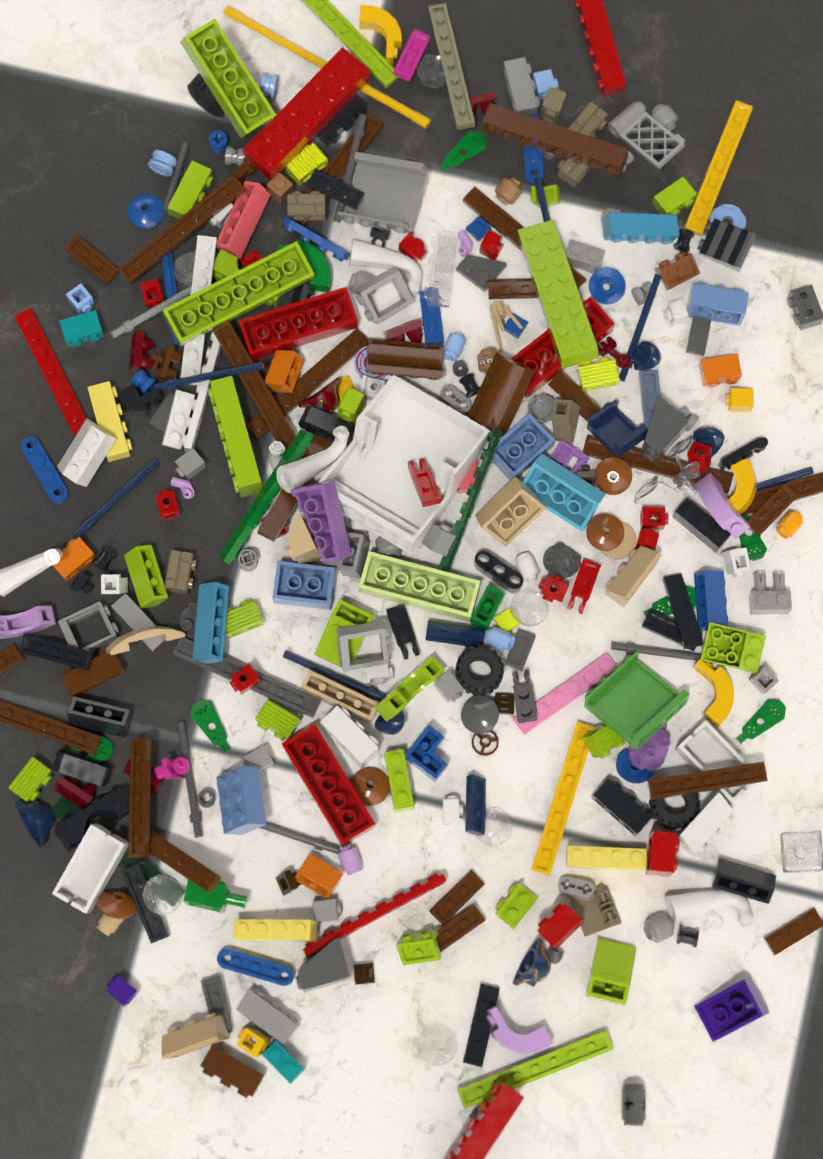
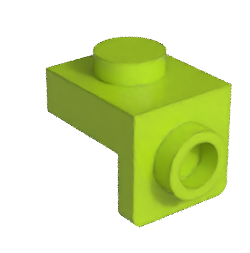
[530,184,560,208]

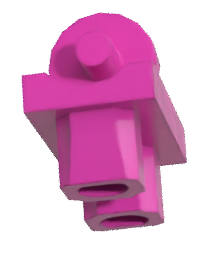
[155,757,190,780]

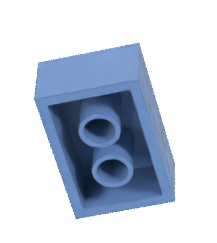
[686,282,749,326]
[487,413,555,481]
[272,561,335,610]
[216,766,266,835]

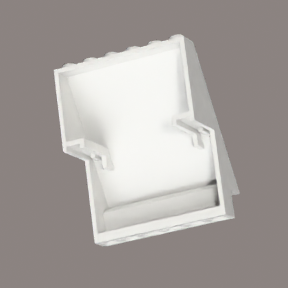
[318,375,490,554]

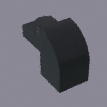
[117,384,162,417]

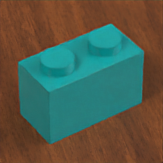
[59,310,104,347]
[262,1041,305,1084]

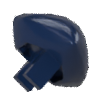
[629,340,662,371]
[692,426,725,458]
[375,710,406,735]

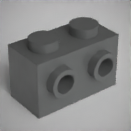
[787,284,823,331]

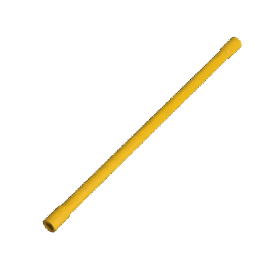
[223,5,431,129]

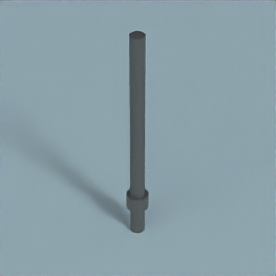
[333,114,367,223]
[610,642,711,663]
[177,722,203,838]
[259,822,340,854]

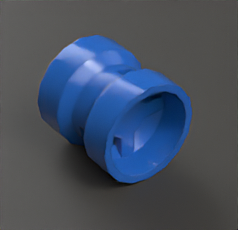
[131,369,157,394]

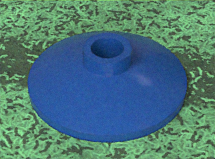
[127,194,164,229]
[589,267,626,305]
[616,749,654,784]

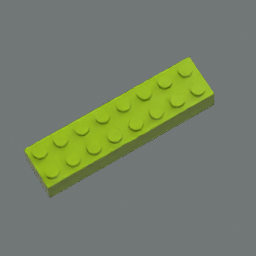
[518,219,598,369]
[162,241,315,346]

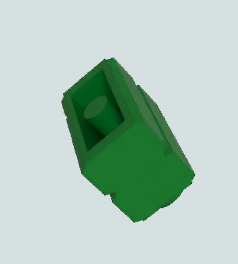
[470,585,505,631]

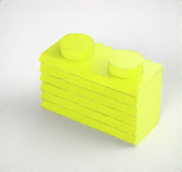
[286,143,328,186]
[577,358,620,392]

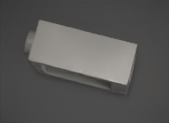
[355,267,414,325]
[58,601,119,651]
[336,621,391,672]

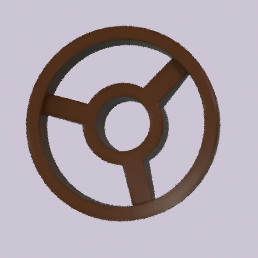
[471,731,499,756]

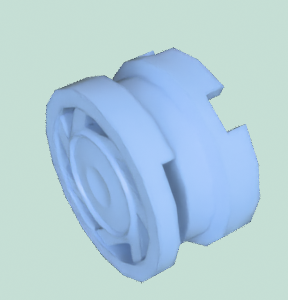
[260,72,278,100]
[148,150,177,176]

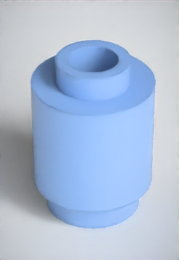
[443,332,466,361]
[485,626,515,651]

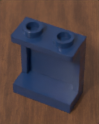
[586,400,648,459]

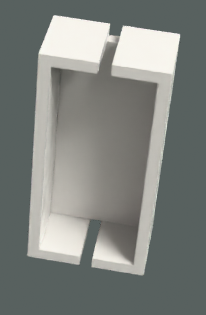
[676,720,753,806]
[52,823,129,914]

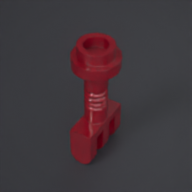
[597,336,631,369]

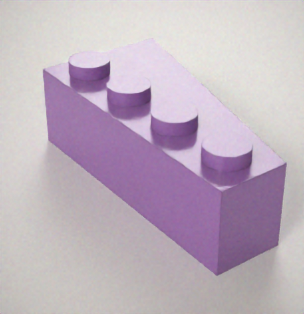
[290,480,351,563]

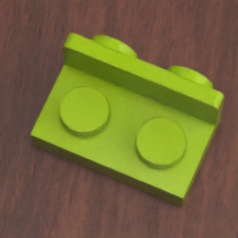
[495,883,538,930]
[396,929,442,966]

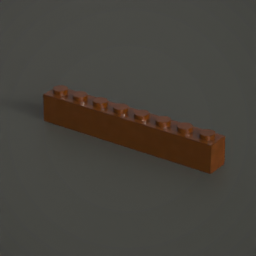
[482,103,628,176]

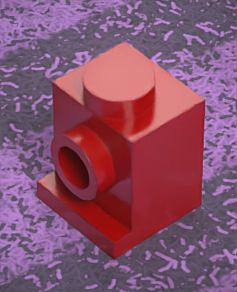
[479,230,504,260]
[398,231,428,262]
[140,279,164,309]
[687,442,712,473]
[155,489,181,521]
[640,507,669,530]
[635,528,659,551]
[229,663,261,695]

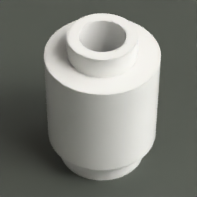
[515,552,540,582]

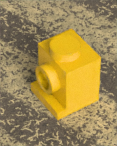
[237,1026,272,1058]

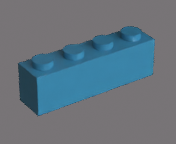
[602,212,679,245]
[192,582,229,664]

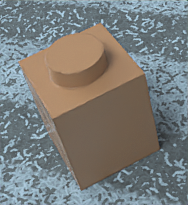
[267,172,294,205]

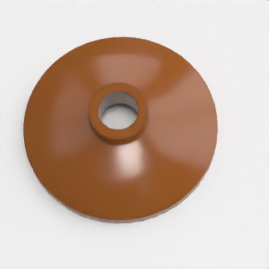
[595,457,632,495]
[586,514,624,551]
[351,767,390,806]
[97,889,137,919]

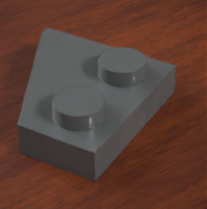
[456,254,507,293]

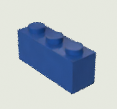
[694,570,728,631]

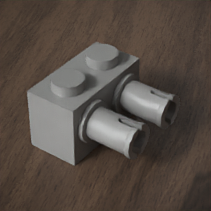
[323,532,370,578]
[749,573,792,615]

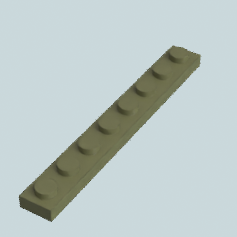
[428,3,475,130]

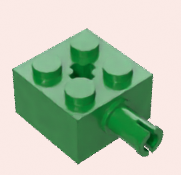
[183,880,247,913]

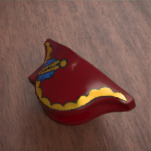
[298,377,340,413]

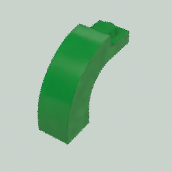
[277,240,331,293]

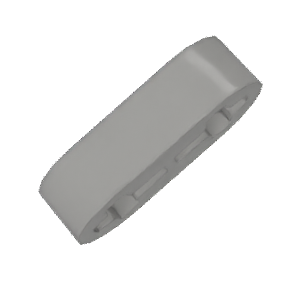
[440,384,471,415]
[558,876,595,901]

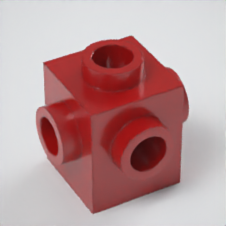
[538,574,569,603]

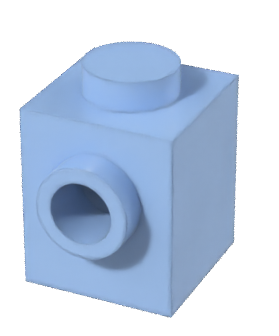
[532,69,559,100]
[66,284,95,315]

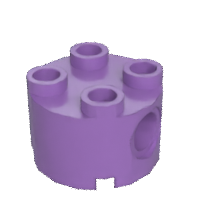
[628,729,670,771]

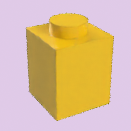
[725,388,753,412]

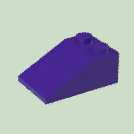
[694,977,770,1042]

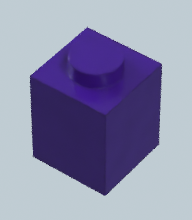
[106,975,139,1007]

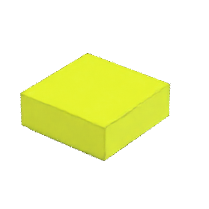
[493,608,520,632]

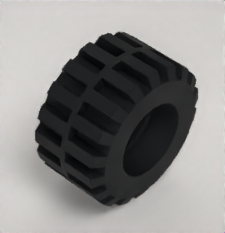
[187,73,225,117]
[455,645,504,696]
[649,793,700,830]

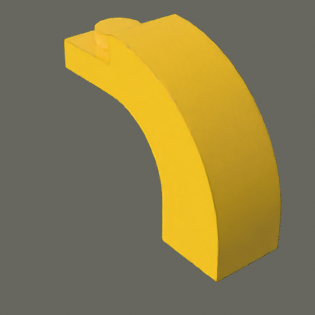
[359,5,402,65]
[711,458,757,520]
[693,659,734,728]

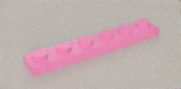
[513,653,616,735]

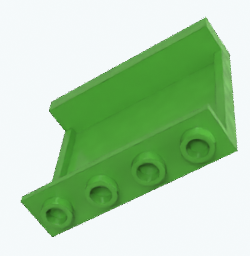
[584,651,690,750]

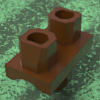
[149,345,182,381]

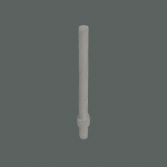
[110,285,192,339]

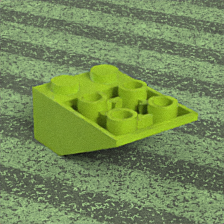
[314,599,374,667]
[700,622,766,674]
[585,938,637,1006]

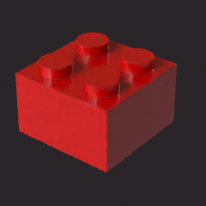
[646,831,680,877]
[537,903,584,949]

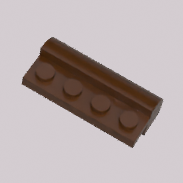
[365,338,444,380]
[467,352,535,438]

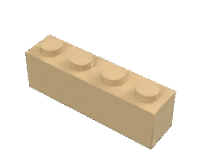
[301,670,378,725]

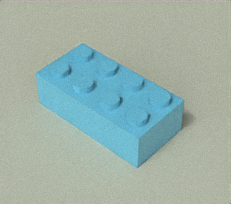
[523,453,606,531]

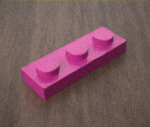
[393,29,431,82]

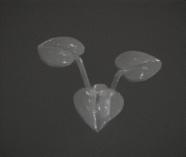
[634,435,700,504]

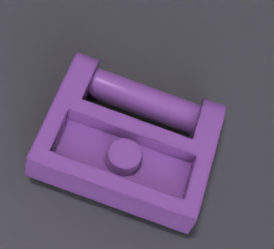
[549,439,590,475]

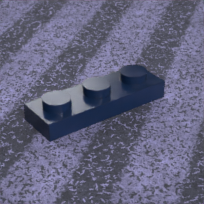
[425,620,485,647]
[465,774,486,836]

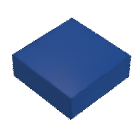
[466,216,492,242]
[504,313,529,339]

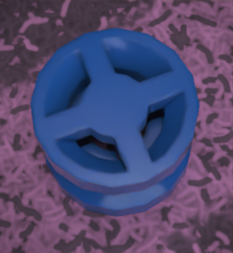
[209,130,228,153]

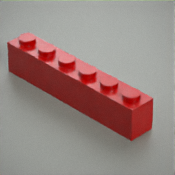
[574,0,626,97]

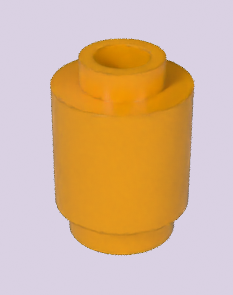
[776,511,804,539]

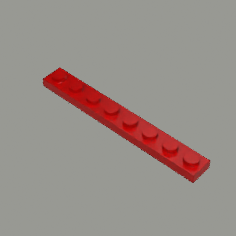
[14,308,87,437]
[303,873,447,957]

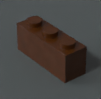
[61,649,125,698]
[200,1045,265,1098]

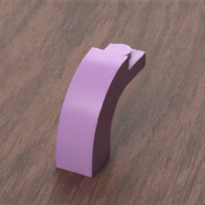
[696,473,750,539]
[0,606,56,639]
[486,1006,554,1053]

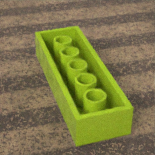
[180,18,276,138]
[208,376,262,498]

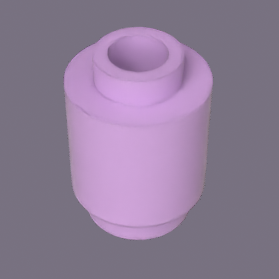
[337,845,362,876]

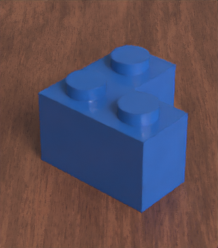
[405,725,448,782]

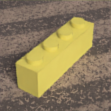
[88,381,132,462]
[566,846,647,871]
[233,919,317,942]

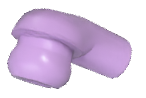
[457,230,473,257]
[171,477,195,499]

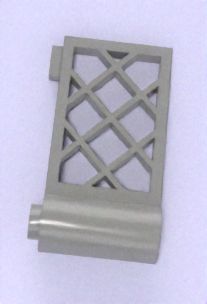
[607,101,685,170]

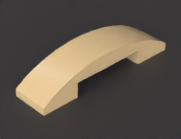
[106,626,185,655]

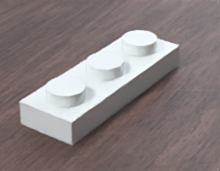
[162,390,195,450]

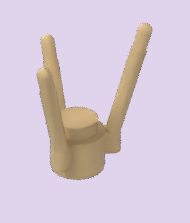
[489,301,523,351]

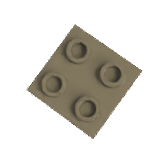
[571,886,622,937]

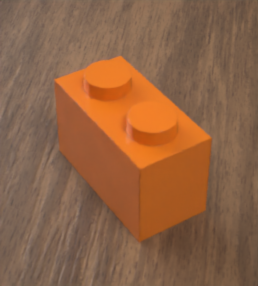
[265,350,304,393]
[699,354,742,388]
[52,537,96,582]
[295,854,343,900]

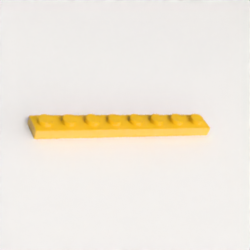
[684,100,753,237]
[531,722,596,876]

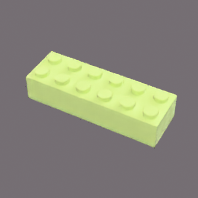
[358,551,480,622]

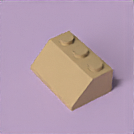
[475,476,546,546]
[286,513,322,565]
[605,546,662,608]
[161,1013,230,1060]

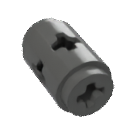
[621,1084,646,1126]

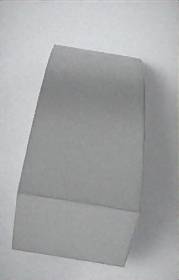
[111,593,165,652]

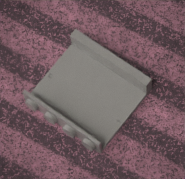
[337,152,429,233]

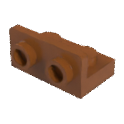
[654,251,701,290]

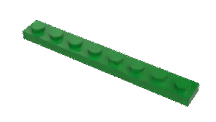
[218,429,313,565]

